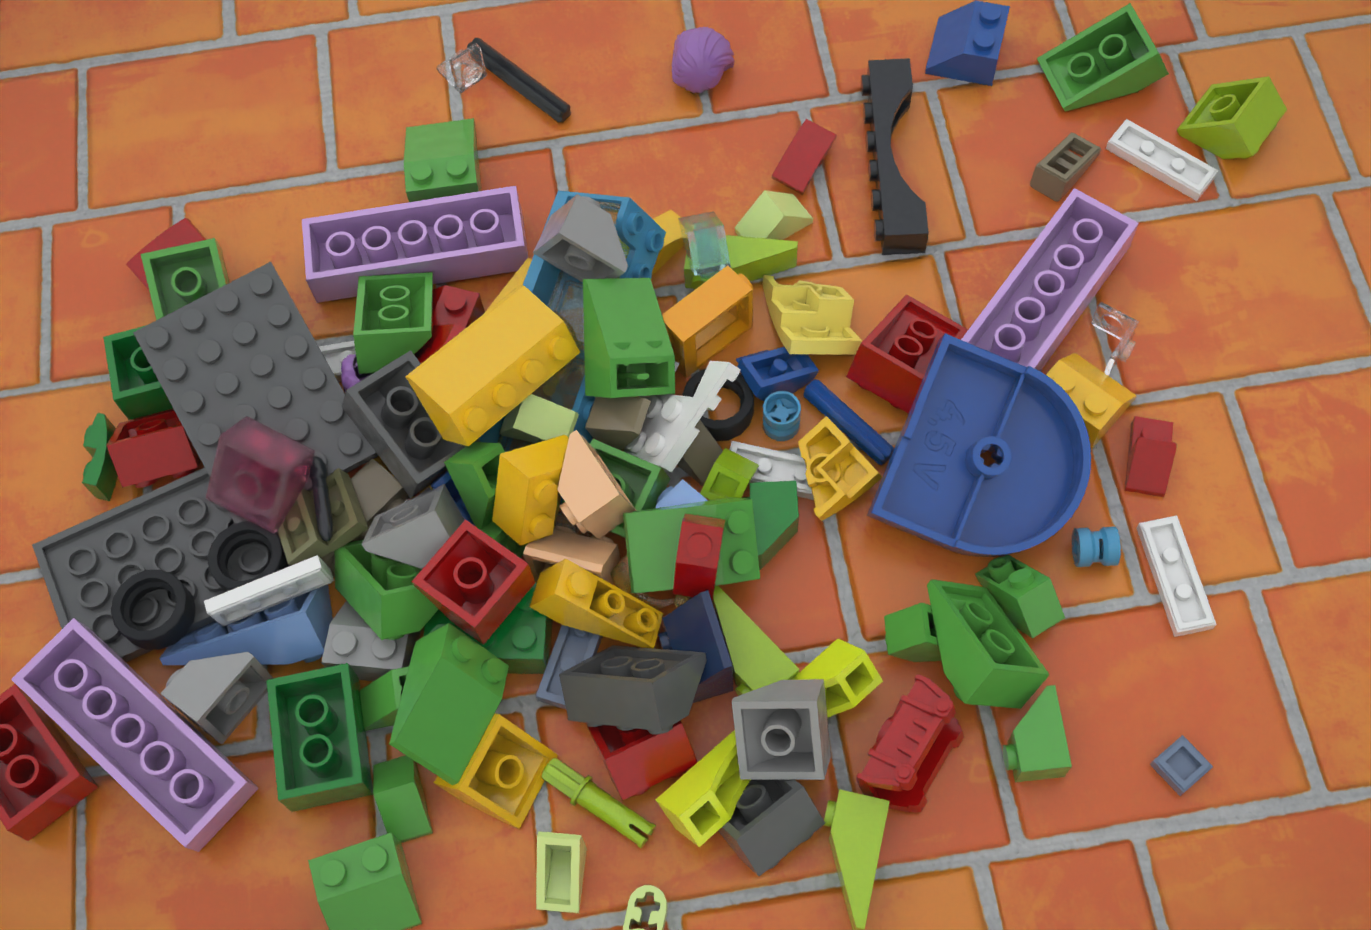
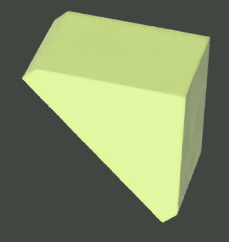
[735,190,813,240]
[499,394,579,443]
[536,831,587,913]

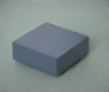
[1150,735,1213,796]

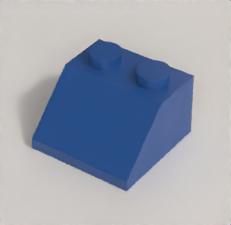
[925,0,1010,86]

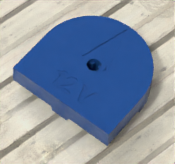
[867,333,1091,557]

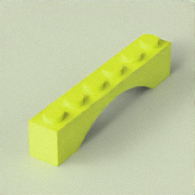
[655,639,883,847]

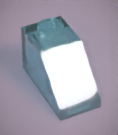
[678,211,731,279]

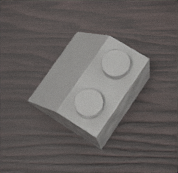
[533,194,628,282]
[362,484,464,569]
[321,601,422,681]
[160,652,273,744]
[732,679,831,780]

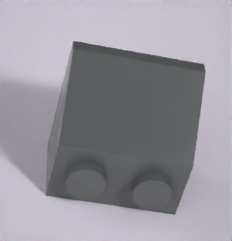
[718,780,825,876]

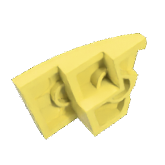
[762,275,862,355]

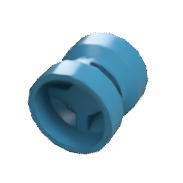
[763,391,801,441]
[1072,526,1121,567]

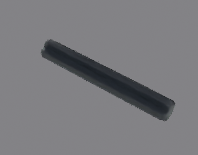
[467,38,571,123]

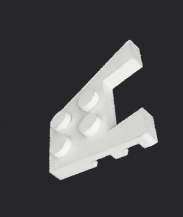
[624,360,741,472]

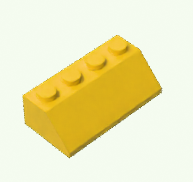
[405,285,580,447]

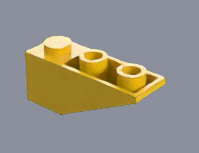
[529,558,663,648]

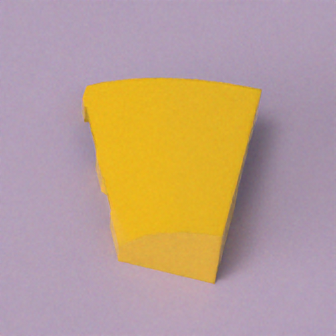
[798,416,882,521]

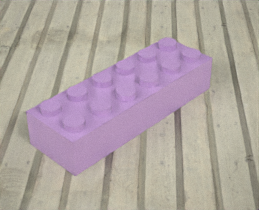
[302,186,528,303]
[961,188,1139,371]
[11,618,259,852]

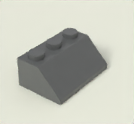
[342,350,480,498]
[559,645,707,734]

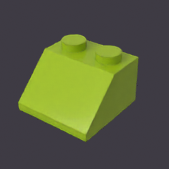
[1177,76,1287,159]

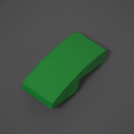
[82,413,118,501]

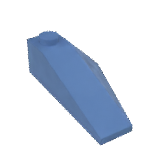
[159,584,333,665]

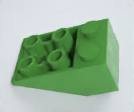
[583,278,675,398]

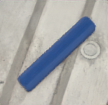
[804,379,894,465]

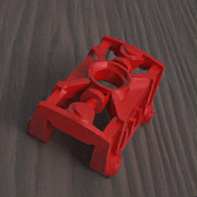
[856,674,964,813]

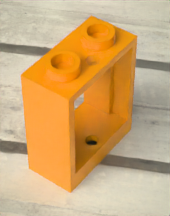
[662,265,753,378]

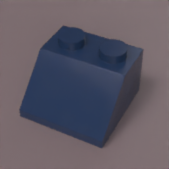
[658,590,733,703]

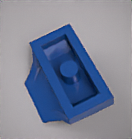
[736,347,819,401]

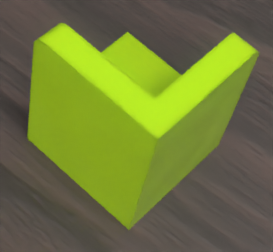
[700,448,759,500]

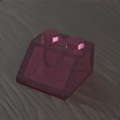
[206,416,315,534]

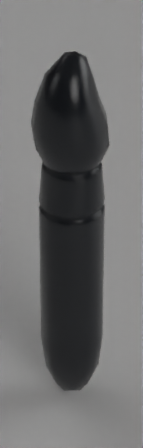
[309,456,334,542]

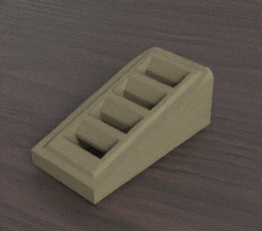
[1030,132,1101,201]

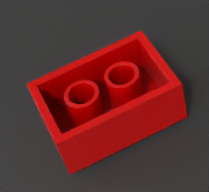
[0,684,98,841]

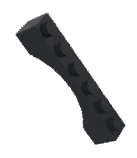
[861,58,929,255]

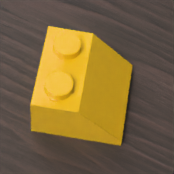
[1046,353,1137,450]
[492,435,569,546]
[434,713,558,829]

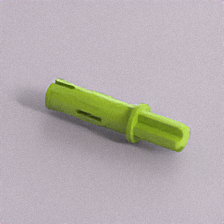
[542,758,656,848]

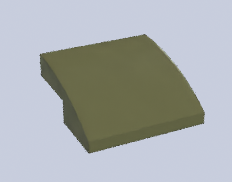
[272,468,368,566]

